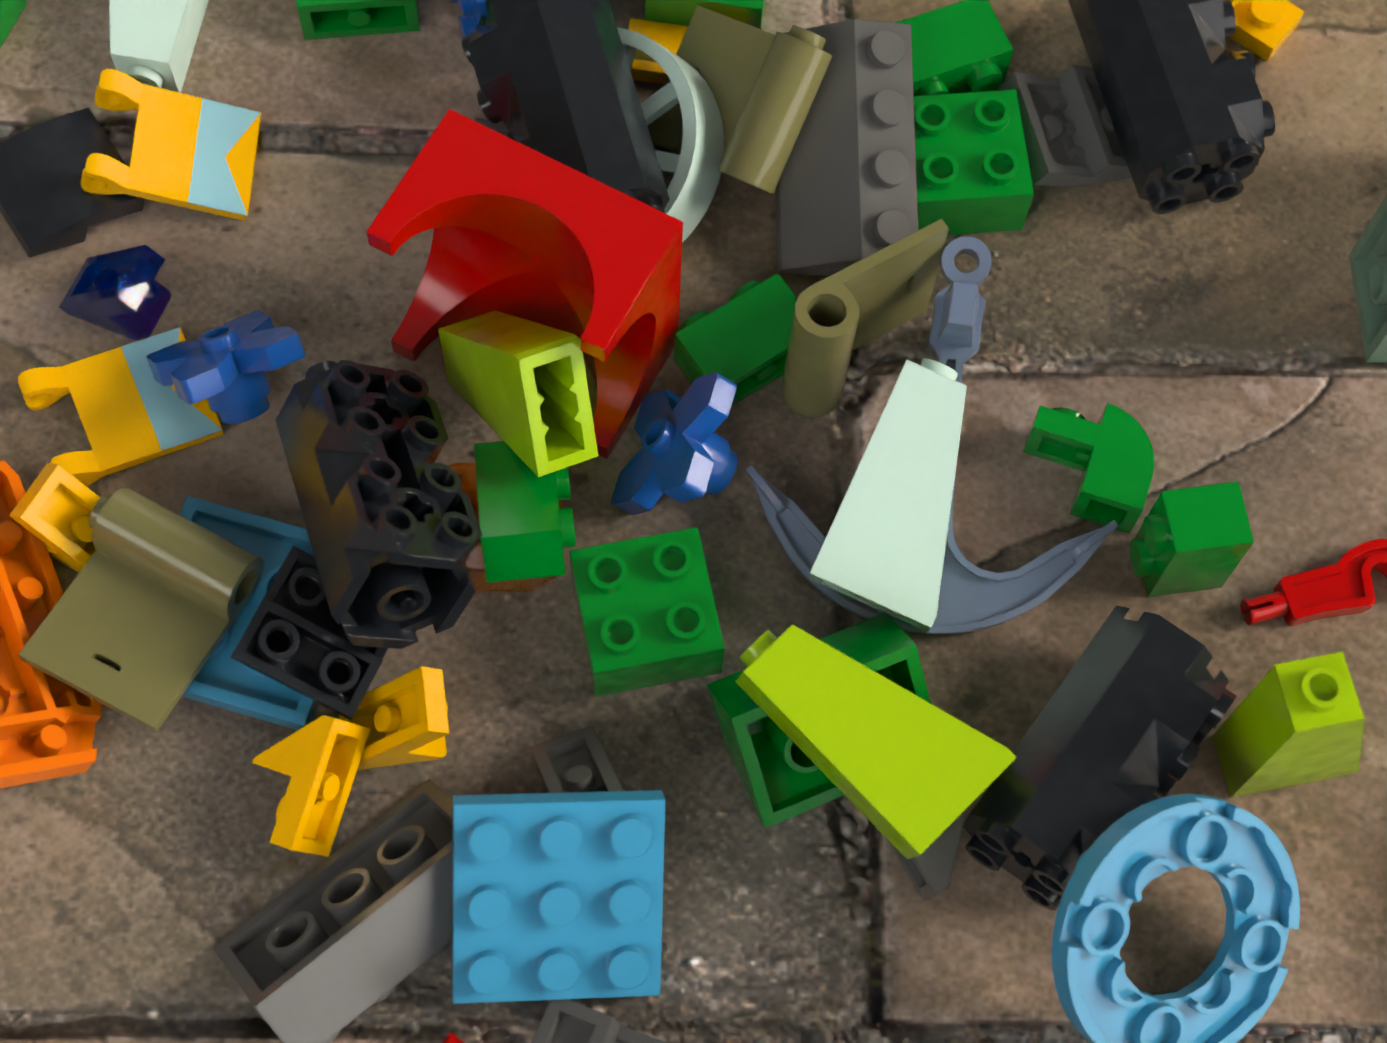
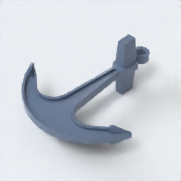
[745,236,1119,635]

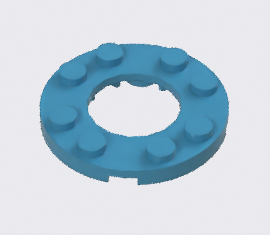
[1051,794,1300,1043]

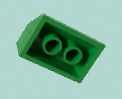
[707,612,931,828]

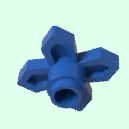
[146,310,306,424]
[611,372,738,515]

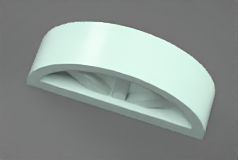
[617,28,724,243]

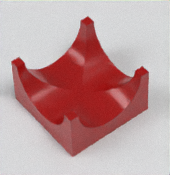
[366,109,683,459]

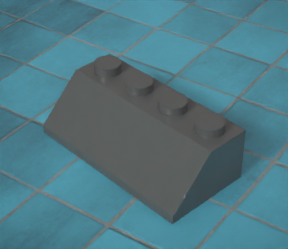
[775,19,918,276]
[213,779,453,1043]

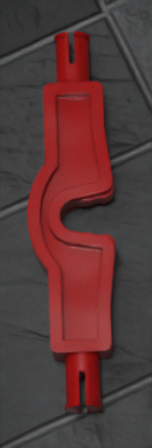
[1240,539,1387,626]

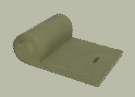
[647,5,832,194]
[782,219,949,417]
[18,487,264,733]

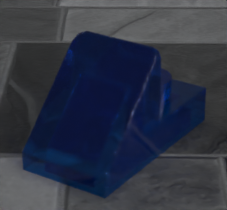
[59,245,171,341]

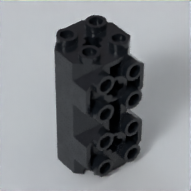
[462,0,670,213]
[1068,0,1275,214]
[276,360,483,649]
[963,605,1236,911]

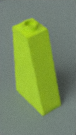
[438,310,598,477]
[735,624,1017,860]
[1212,651,1365,798]

